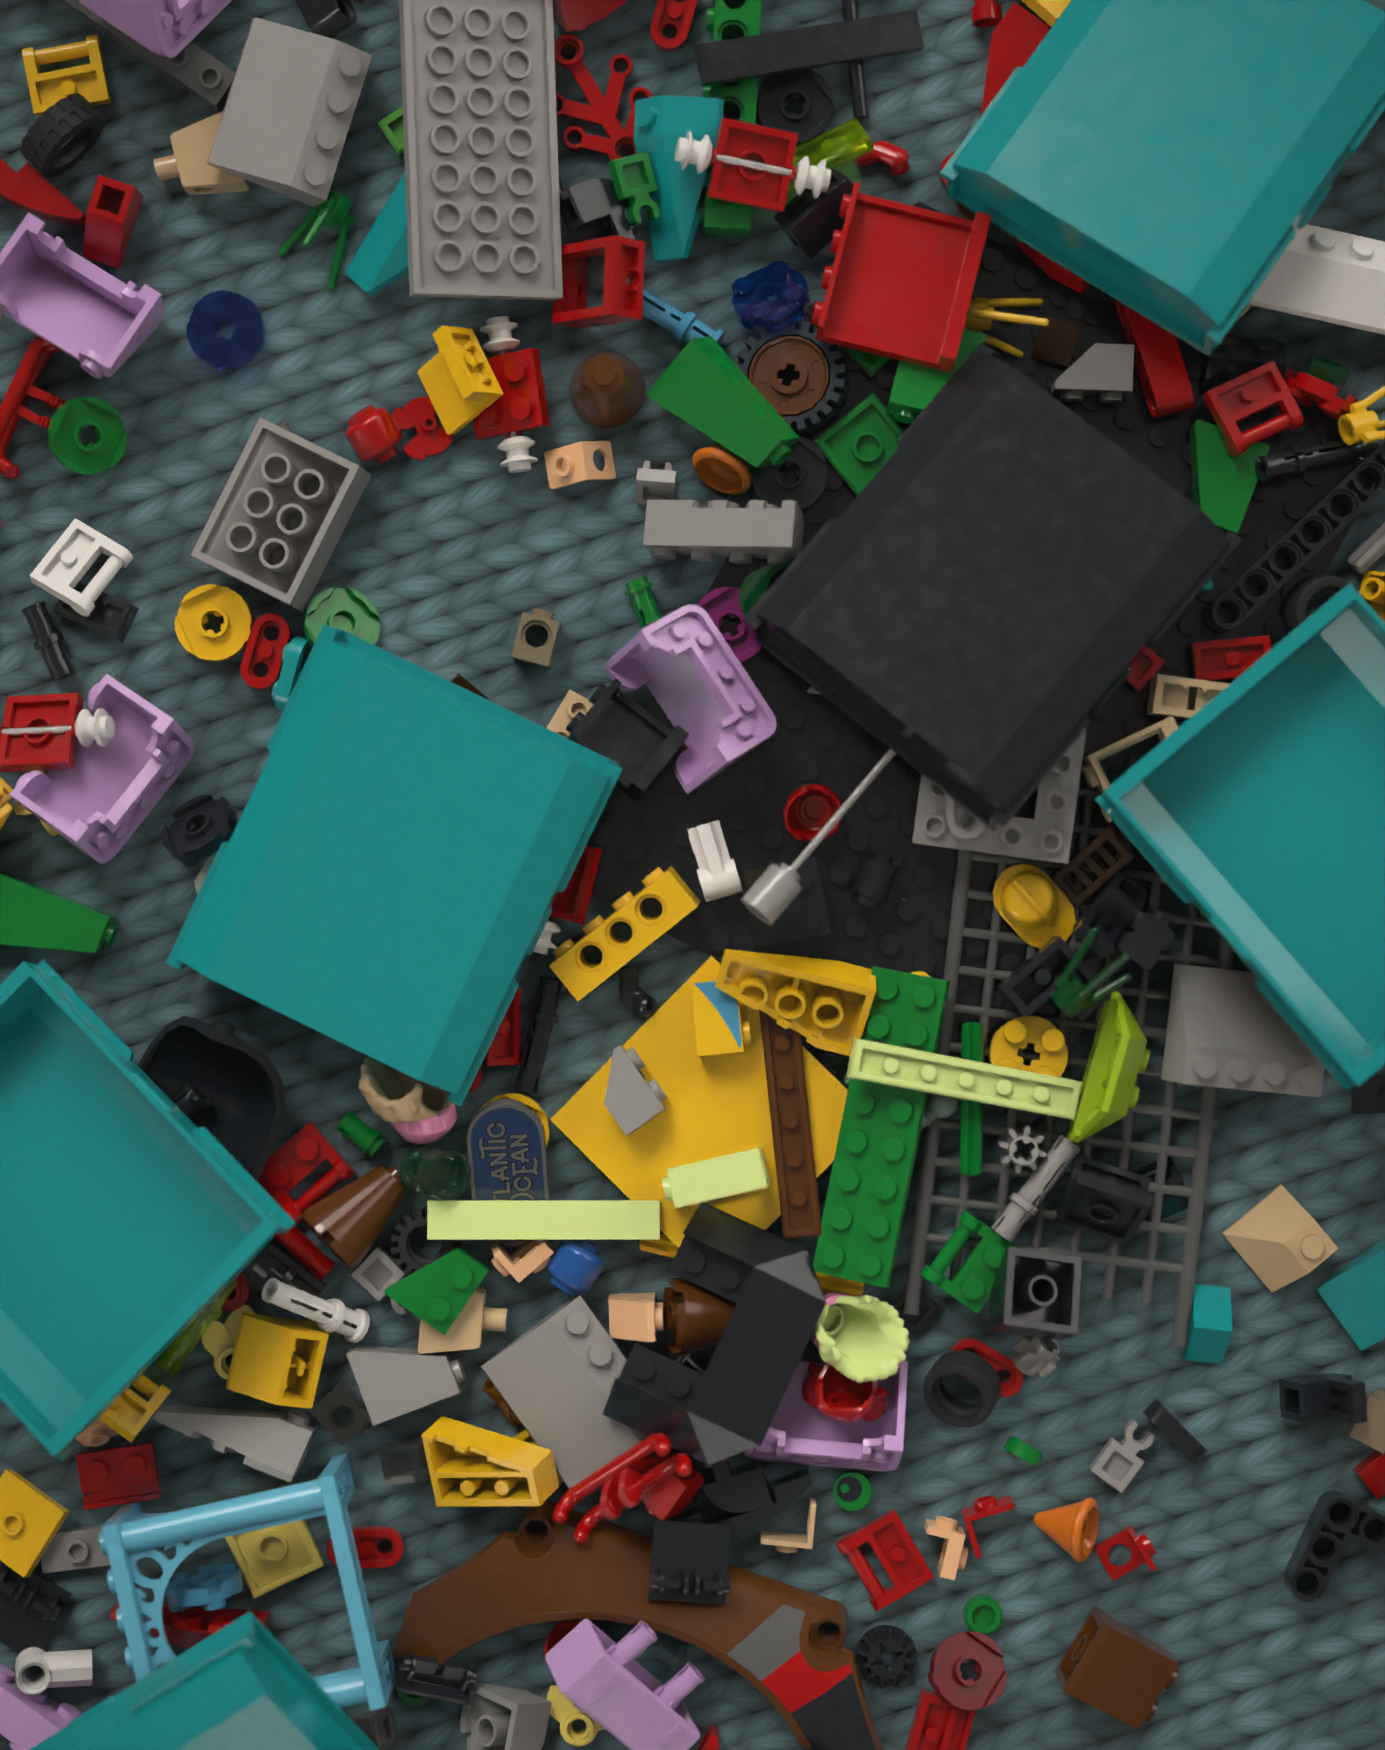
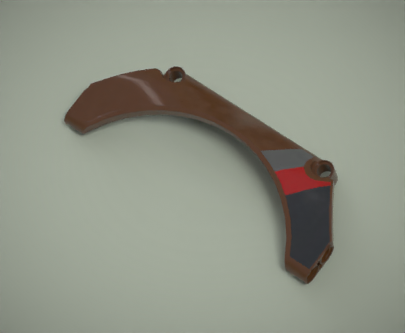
[391,1499,884,1750]

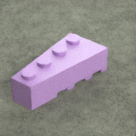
[0,1664,81,1750]

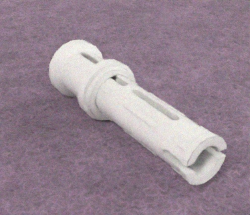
[262,1278,370,1343]

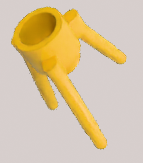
[964,296,1049,358]
[1338,386,1385,445]

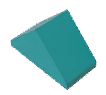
[1183,1283,1233,1364]

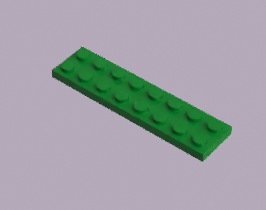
[813,966,950,1288]

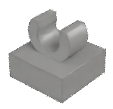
[635,461,676,505]

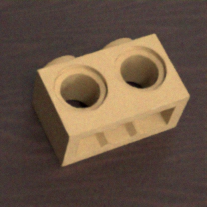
[1146,674,1230,721]

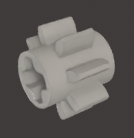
[998,1124,1047,1174]
[1012,1335,1060,1378]

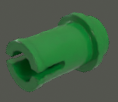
[624,576,663,627]
[336,1110,386,1158]

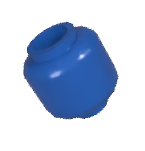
[547,1240,605,1296]

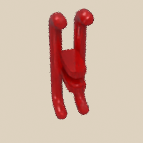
[0,336,66,479]
[553,1433,692,1544]

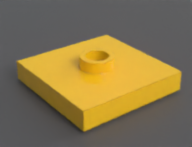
[0,1469,70,1578]

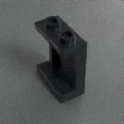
[565,678,690,802]

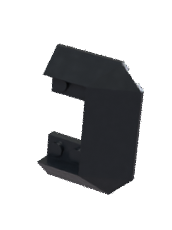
[602,1202,826,1465]

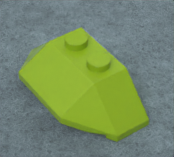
[1066,991,1150,1143]

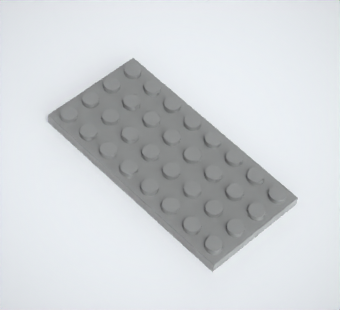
[399,0,563,300]

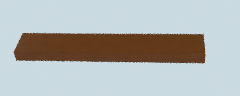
[759,1010,822,1239]

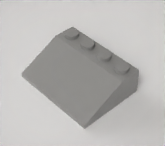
[206,17,372,207]
[191,417,372,612]
[1161,964,1325,1097]
[480,1296,648,1489]

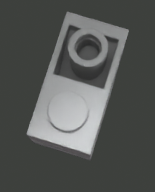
[1051,343,1134,403]
[604,1045,668,1136]

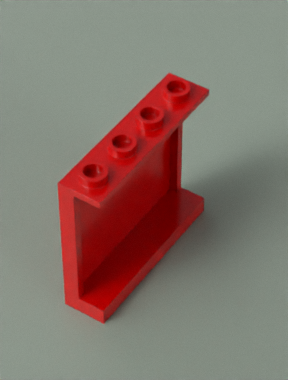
[811,182,992,373]

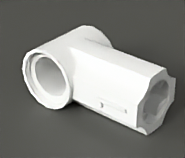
[687,820,743,902]
[15,1647,93,1695]

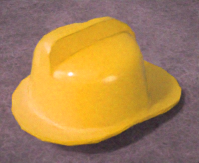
[993,864,1076,948]

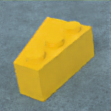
[422,1416,559,1507]

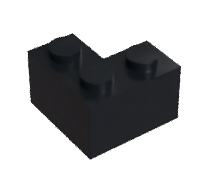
[996,936,1112,1021]

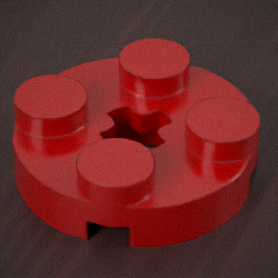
[1284,369,1359,421]

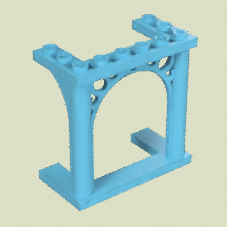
[99,1453,396,1711]

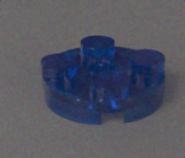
[732,261,810,332]
[186,290,265,370]

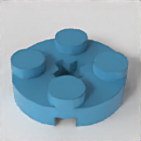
[166,1563,243,1612]

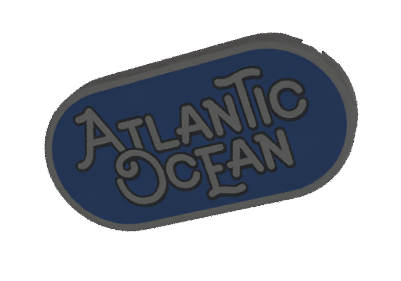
[467,1099,550,1247]

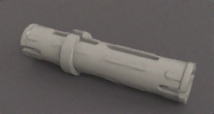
[991,1134,1081,1243]

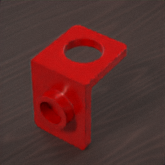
[961,1495,1015,1559]
[1094,1525,1157,1580]

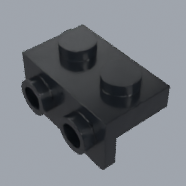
[1202,333,1286,391]

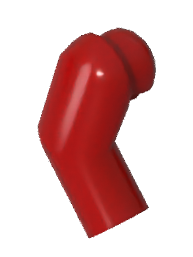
[852,141,910,176]

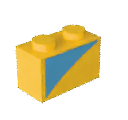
[690,976,752,1057]

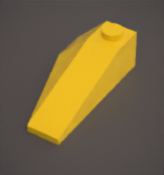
[715,949,876,1056]

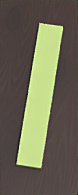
[846,1038,1082,1120]
[427,1200,660,1240]

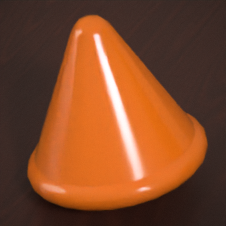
[692,442,752,495]
[1033,1497,1099,1563]

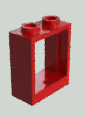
[552,235,645,329]

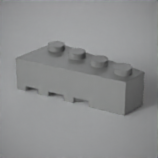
[643,499,805,565]

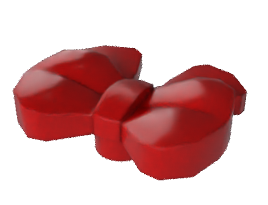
[392,397,452,461]

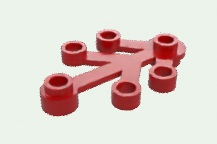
[554,34,652,161]

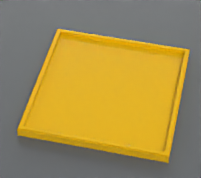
[550,956,848,1248]

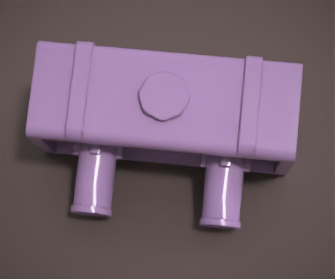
[545,1619,705,1750]

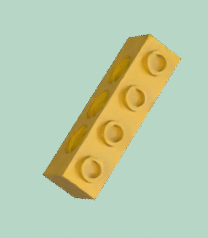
[549,866,701,1001]

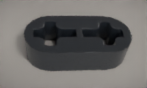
[1143,1399,1207,1465]

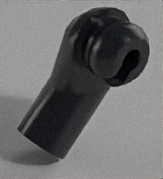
[619,966,657,1018]

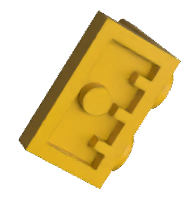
[418,325,504,435]

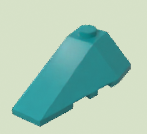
[634,95,724,263]
[345,173,409,296]

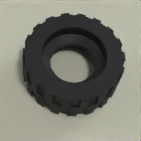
[20,93,105,178]

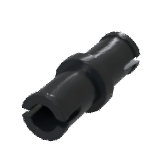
[22,601,75,681]

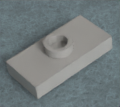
[41,1525,110,1574]

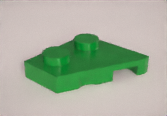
[383,1247,489,1335]

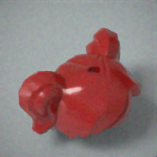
[802,1363,889,1423]

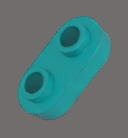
[272,637,312,712]

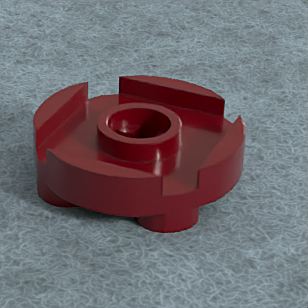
[928,1632,1007,1711]

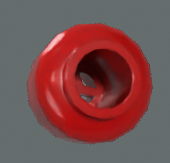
[345,404,402,464]

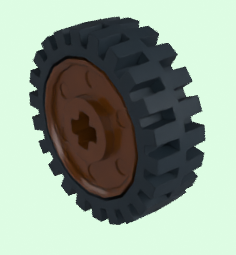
[735,320,849,437]

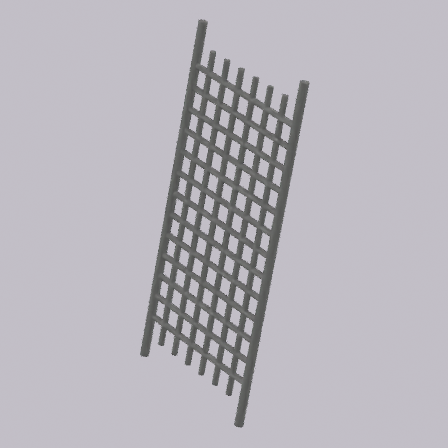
[903,753,1234,1347]

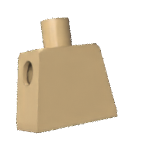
[153,111,250,195]
[418,1287,508,1354]

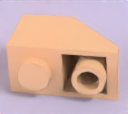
[608,1292,664,1342]

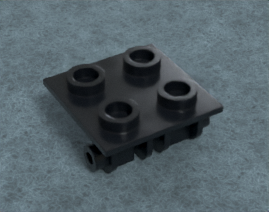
[648,1520,731,1604]
[0,1562,72,1653]

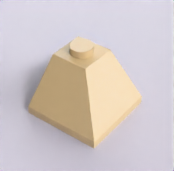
[1222,1184,1339,1293]

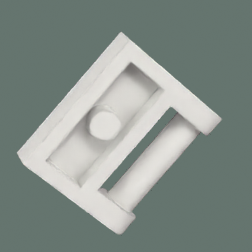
[30,518,133,617]

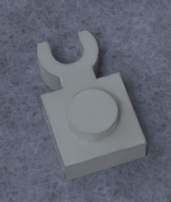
[351,1246,407,1315]
[1089,1419,1155,1493]

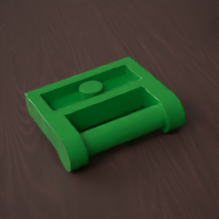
[920,1210,1019,1314]

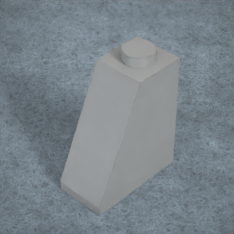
[346,1345,466,1426]

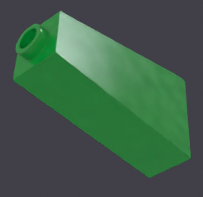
[646,336,799,468]
[0,871,118,953]

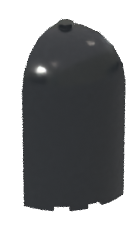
[138,1016,285,1320]

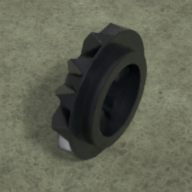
[855,1625,917,1688]

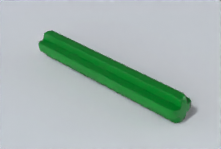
[960,1022,984,1176]

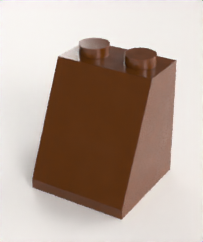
[1055,1606,1179,1729]

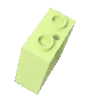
[662,1147,771,1208]

